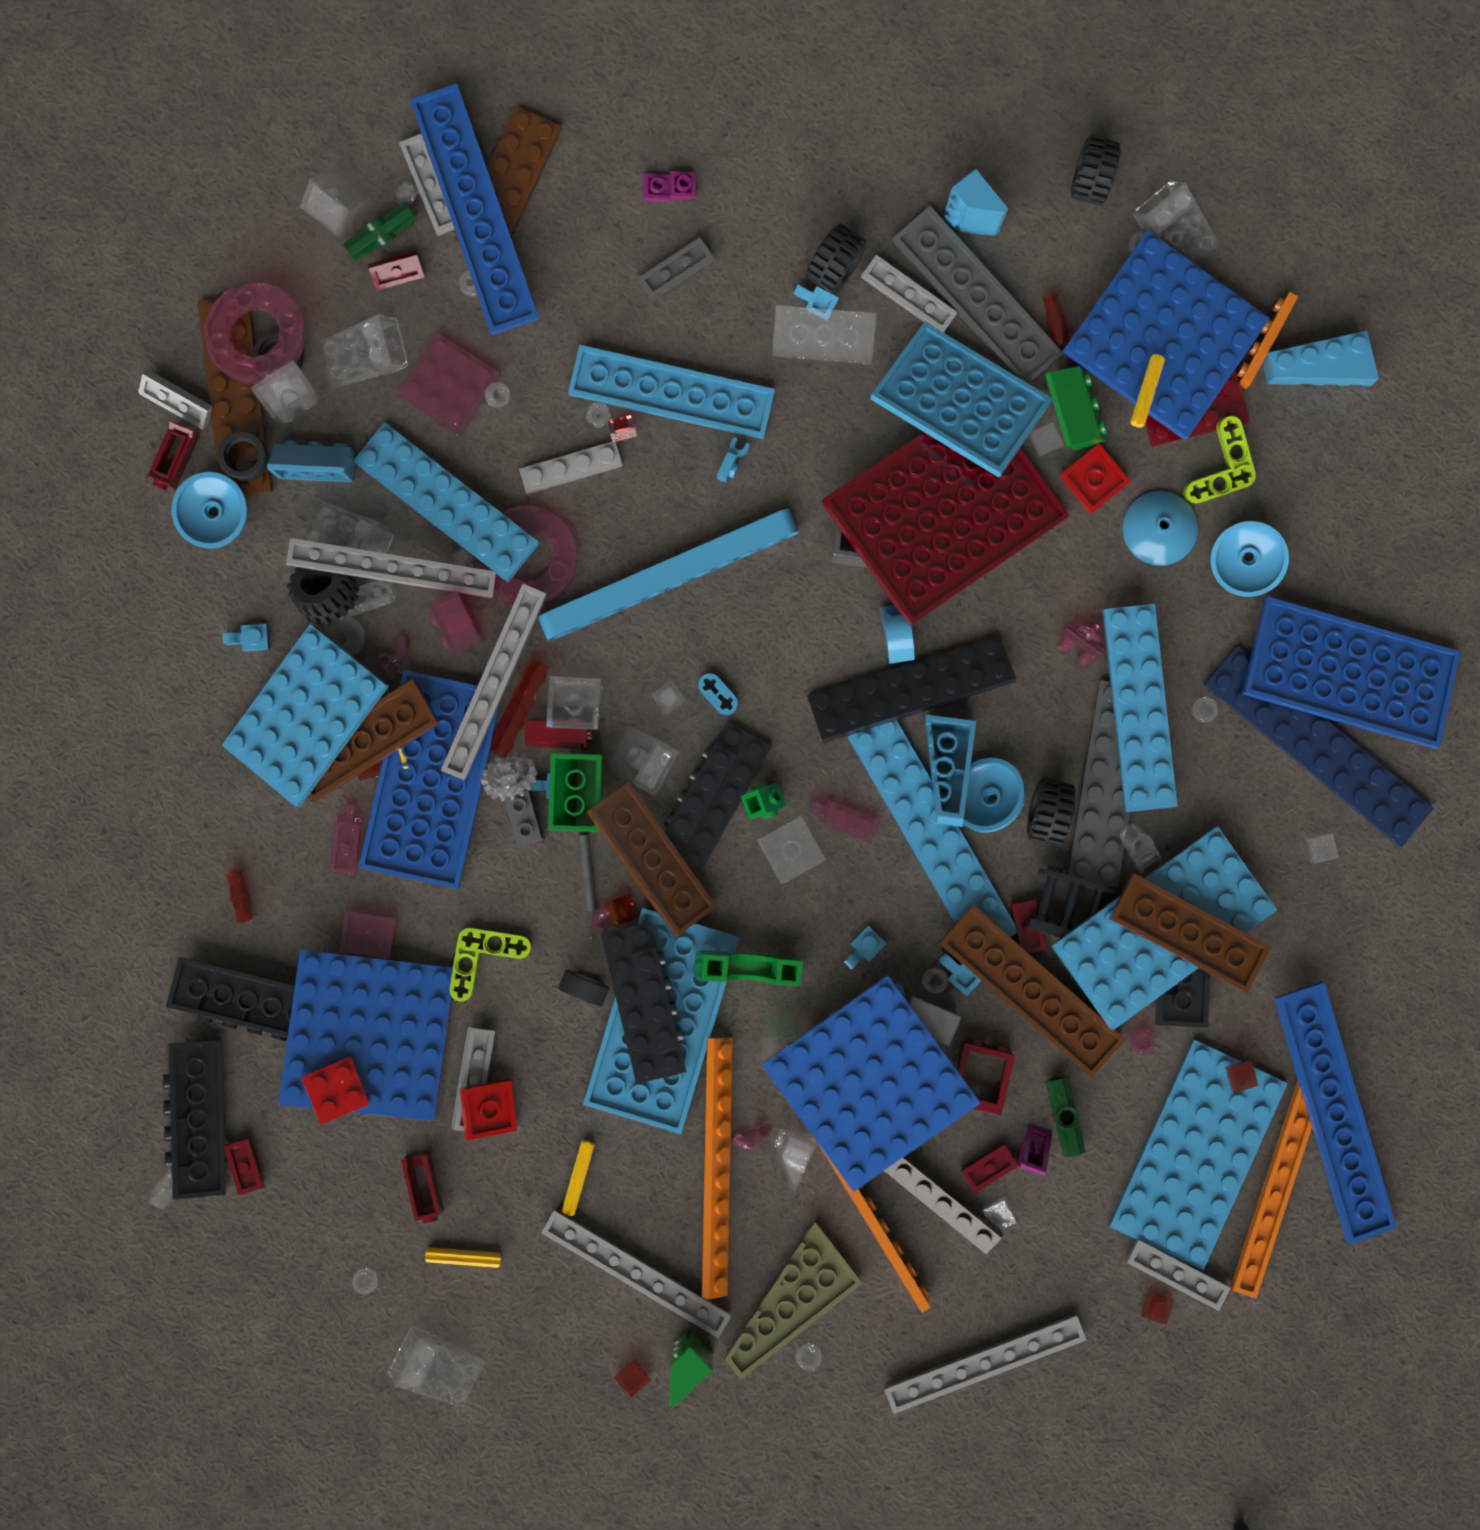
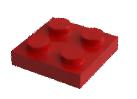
[1059,443,1131,515]
[301,1056,370,1125]
[460,1079,517,1141]

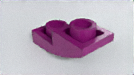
[642,171,696,201]

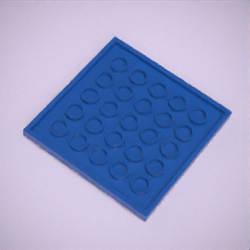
[1062,230,1270,440]
[278,949,453,1121]
[762,975,981,1192]

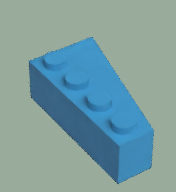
[1262,331,1379,386]
[925,715,976,827]

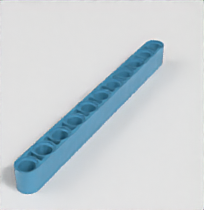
[538,508,799,641]

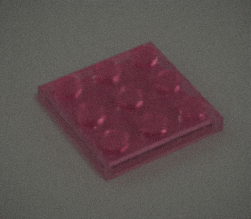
[396,333,501,437]

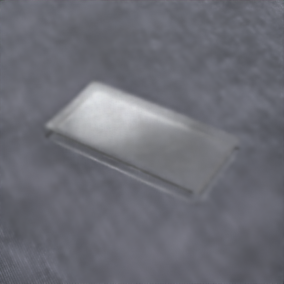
[772,305,876,364]

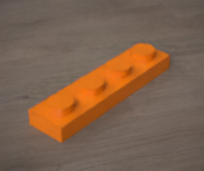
[1237,292,1298,390]

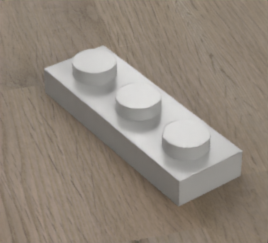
[138,370,213,430]

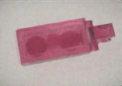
[809,800,880,844]
[329,804,362,875]

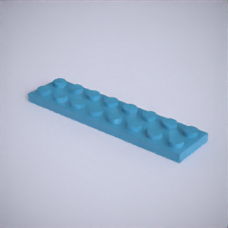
[568,345,775,440]
[353,422,540,583]
[1102,604,1178,812]

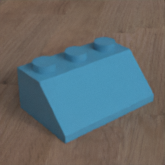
[944,169,1008,236]
[267,441,355,482]

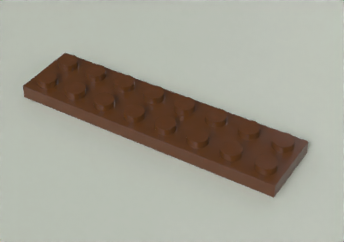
[198,295,273,496]
[938,904,1126,1078]

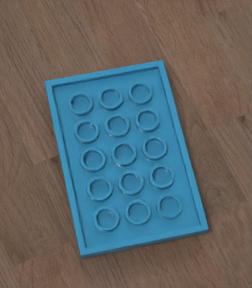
[870,322,1052,477]
[222,624,389,807]

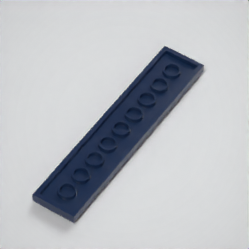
[1204,646,1434,847]

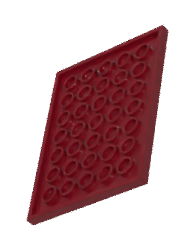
[821,432,1069,626]

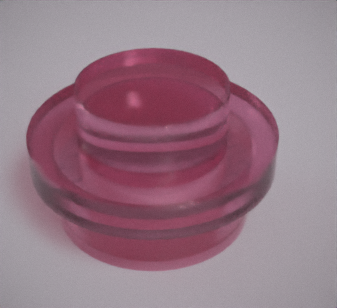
[1129,1029,1155,1055]

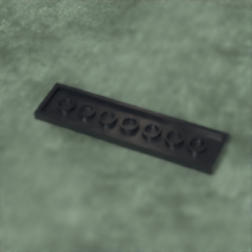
[807,634,1016,743]

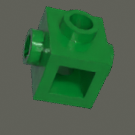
[741,781,786,820]

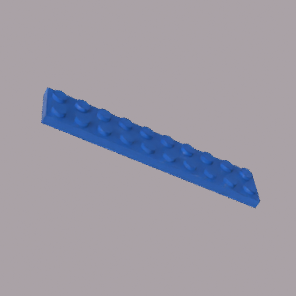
[410,84,539,335]
[1273,982,1397,1244]

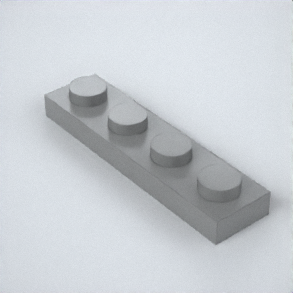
[399,134,454,236]
[861,255,958,333]
[519,441,623,494]
[451,1027,495,1131]
[1125,1239,1231,1311]

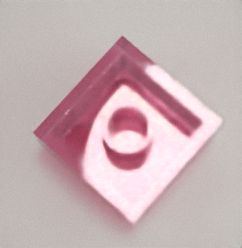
[428,591,485,656]

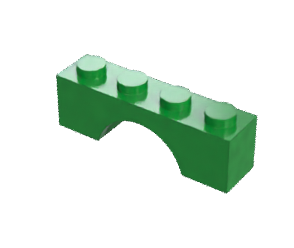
[694,950,803,986]

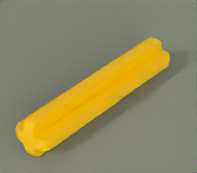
[1130,354,1165,428]
[561,1140,595,1216]
[425,1247,502,1268]

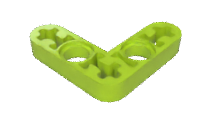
[1183,416,1256,503]
[450,928,532,1001]

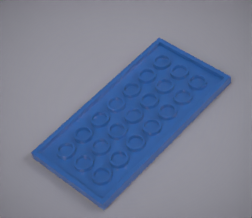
[1242,596,1461,749]
[359,670,502,889]

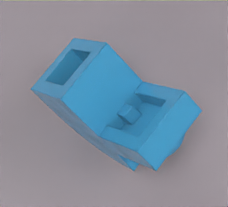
[880,605,915,664]

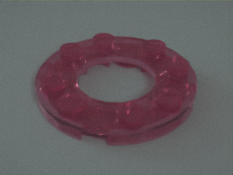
[204,282,306,384]
[476,506,577,605]

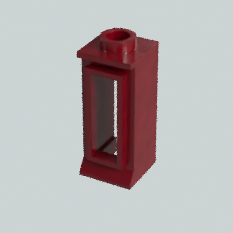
[146,420,200,491]
[525,721,593,749]
[401,1151,444,1224]

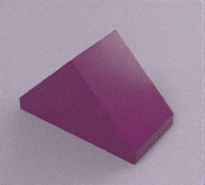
[1016,1125,1053,1176]

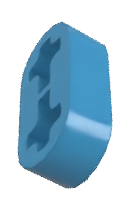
[698,673,738,716]

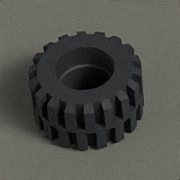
[1071,135,1121,206]
[806,223,867,294]
[287,567,359,625]
[1026,778,1076,847]

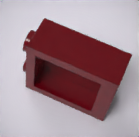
[956,1038,1015,1116]

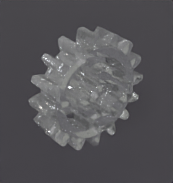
[481,752,537,801]

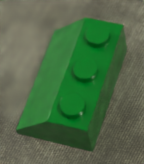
[1045,366,1108,451]
[548,753,604,832]
[669,1330,713,1408]

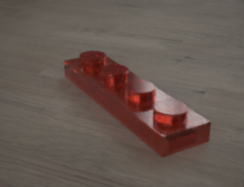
[490,659,549,758]

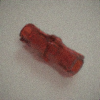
[1042,294,1070,347]
[225,870,253,924]

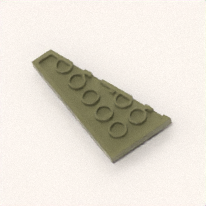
[725,1221,863,1380]

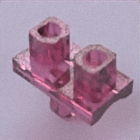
[1058,623,1104,668]

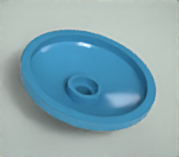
[171,472,248,548]
[1122,491,1198,566]
[1211,521,1289,597]
[963,758,1026,832]

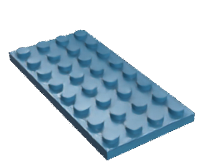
[1051,826,1277,1030]
[583,908,740,1134]
[1108,1039,1288,1271]

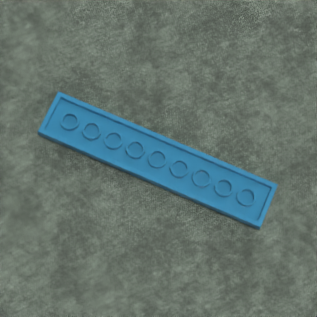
[847,720,1017,937]

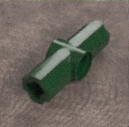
[343,201,417,262]
[1045,1076,1086,1157]

